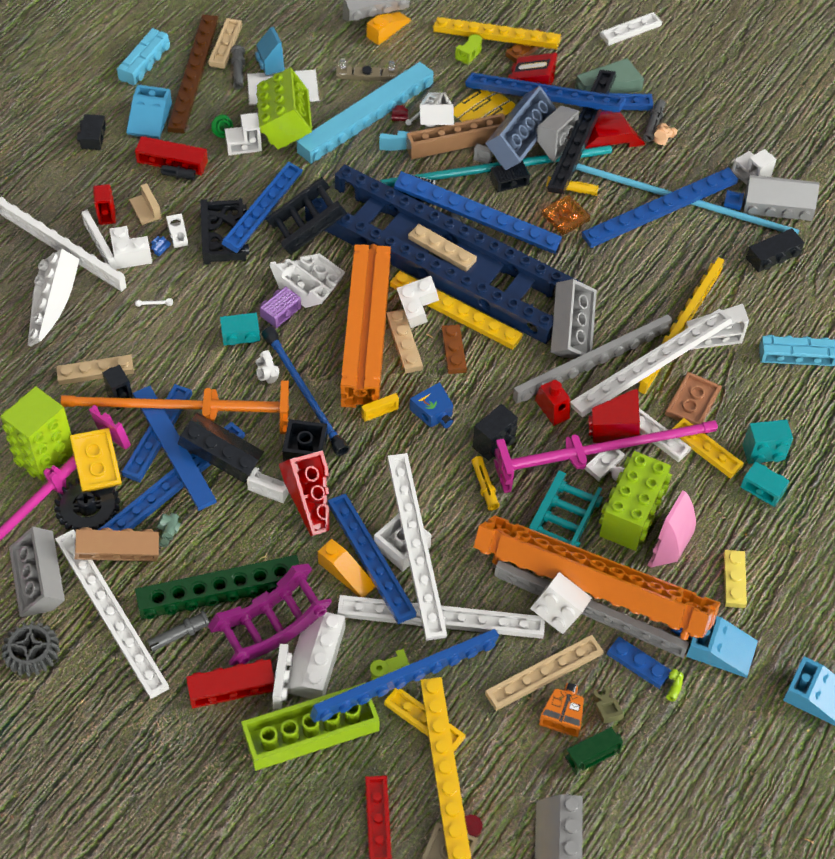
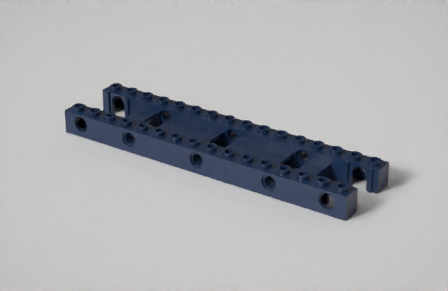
[305,164,584,344]

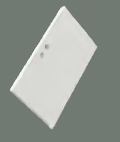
[247,70,320,105]

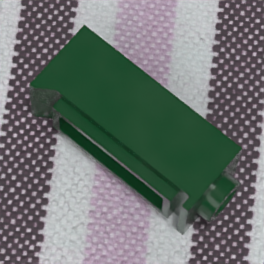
[565,727,623,776]

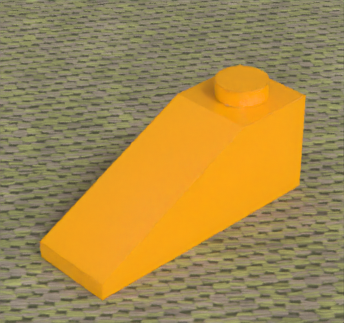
[367,12,411,45]
[318,539,376,598]

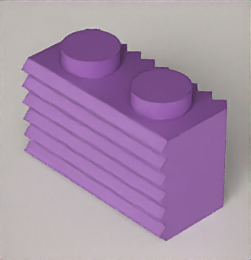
[260,286,301,328]

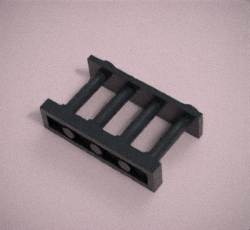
[265,177,348,255]

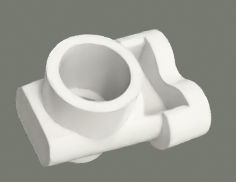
[255,350,279,384]

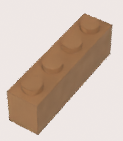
[74,527,159,562]

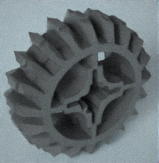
[1,621,60,677]

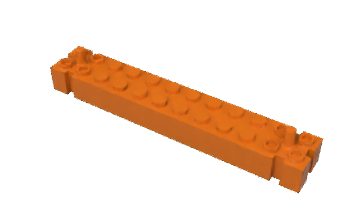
[474,515,720,640]

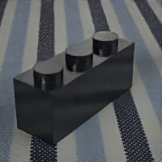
[746,228,805,272]

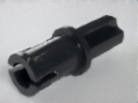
[161,165,196,181]

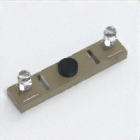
[336,58,398,81]

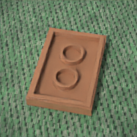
[665,372,722,425]

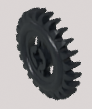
[54,478,120,532]

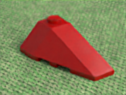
[279,450,329,536]

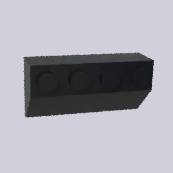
[178,413,264,483]

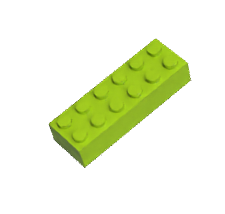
[241,682,380,771]

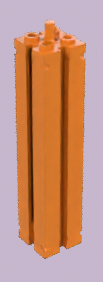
[341,244,391,408]

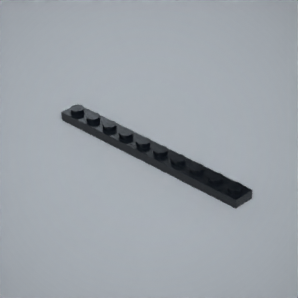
[547,70,616,194]

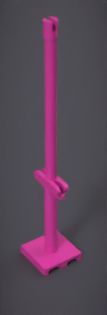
[0,405,131,541]
[494,420,718,493]

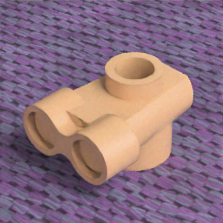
[653,123,677,145]

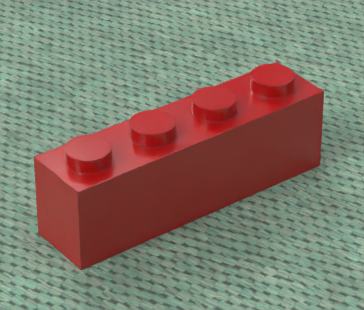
[135,136,208,175]
[186,659,275,709]

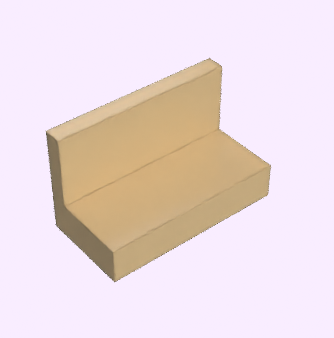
[129,183,161,225]

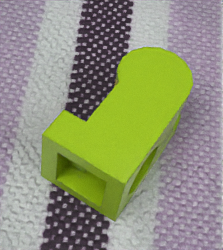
[455,34,482,65]
[370,649,410,680]

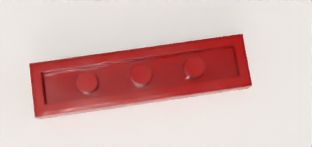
[365,775,392,859]

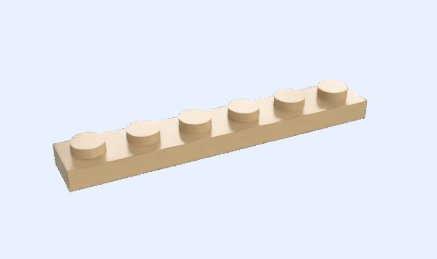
[485,635,603,711]

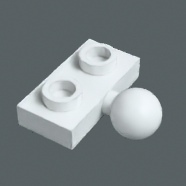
[585,449,625,481]

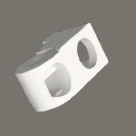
[166,213,188,248]

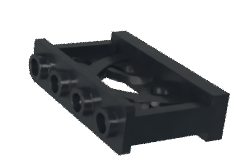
[200,198,249,265]

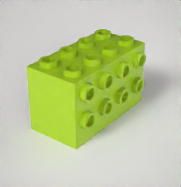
[256,67,312,149]
[0,386,73,481]
[599,451,672,551]

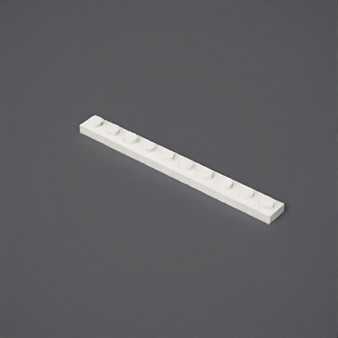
[0,197,126,292]
[570,309,732,417]
[387,453,447,641]
[55,529,169,699]
[337,595,545,639]

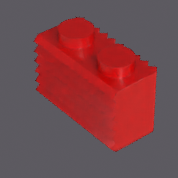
[93,184,116,225]

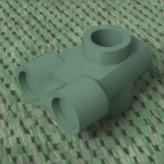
[156,513,181,547]

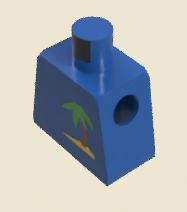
[410,382,453,428]

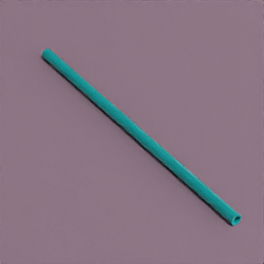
[380,145,612,187]

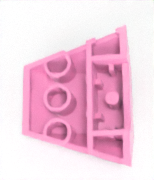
[647,490,696,567]

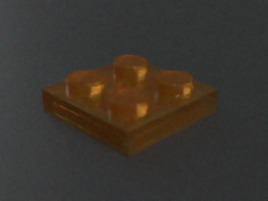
[541,195,591,235]

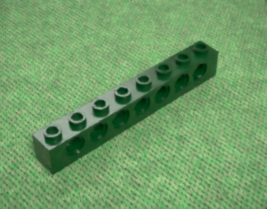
[135,555,300,620]

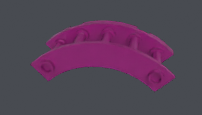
[208,564,332,666]

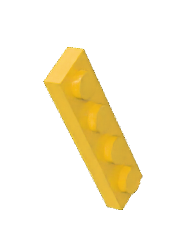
[672,418,744,479]
[384,688,466,752]

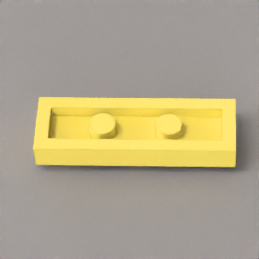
[724,550,747,608]

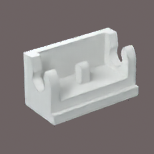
[247,467,289,503]

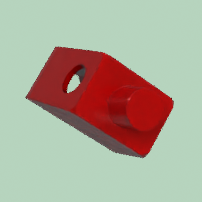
[535,380,570,426]

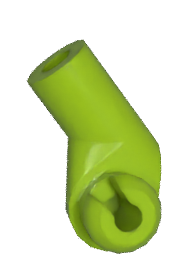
[666,668,684,702]

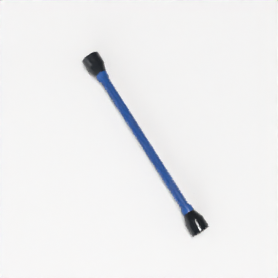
[261,326,350,456]

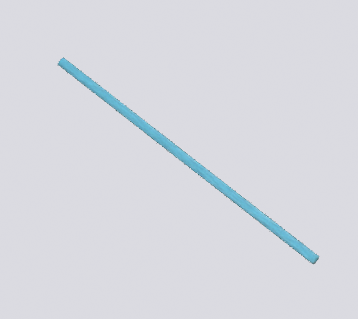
[575,163,799,234]

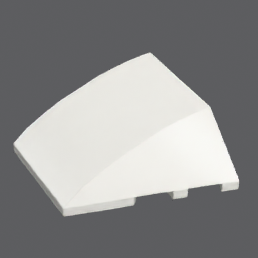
[270,253,345,308]

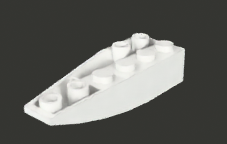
[28,249,79,347]

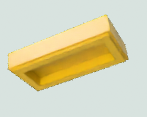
[361,393,399,422]

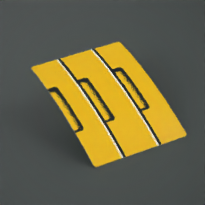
[453,89,516,122]

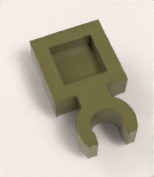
[593,687,624,724]

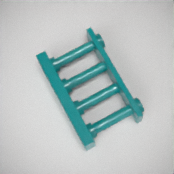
[529,470,603,548]

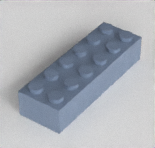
[486,86,556,170]

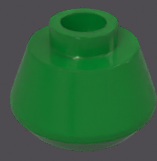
[211,115,233,138]

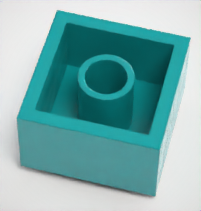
[742,419,793,464]

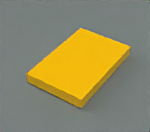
[70,428,122,492]

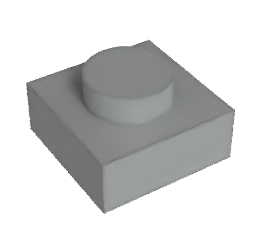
[474,144,492,164]

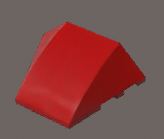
[585,111,645,149]

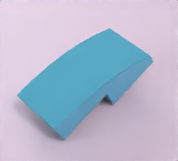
[379,130,410,151]

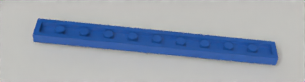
[465,72,625,113]
[582,167,738,248]
[394,171,562,254]
[98,422,245,531]
[310,629,499,723]

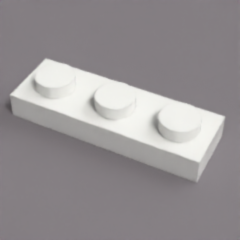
[273,644,292,709]

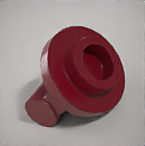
[392,105,408,121]

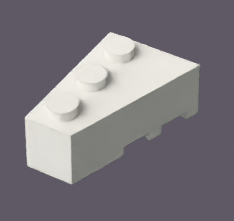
[420,92,454,127]
[684,304,749,350]

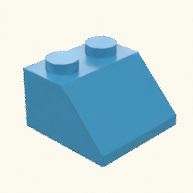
[255,27,285,75]

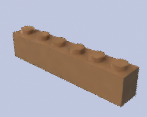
[406,113,505,159]

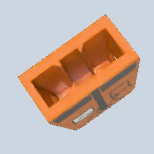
[539,683,584,738]

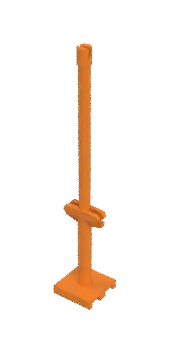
[61,380,289,434]

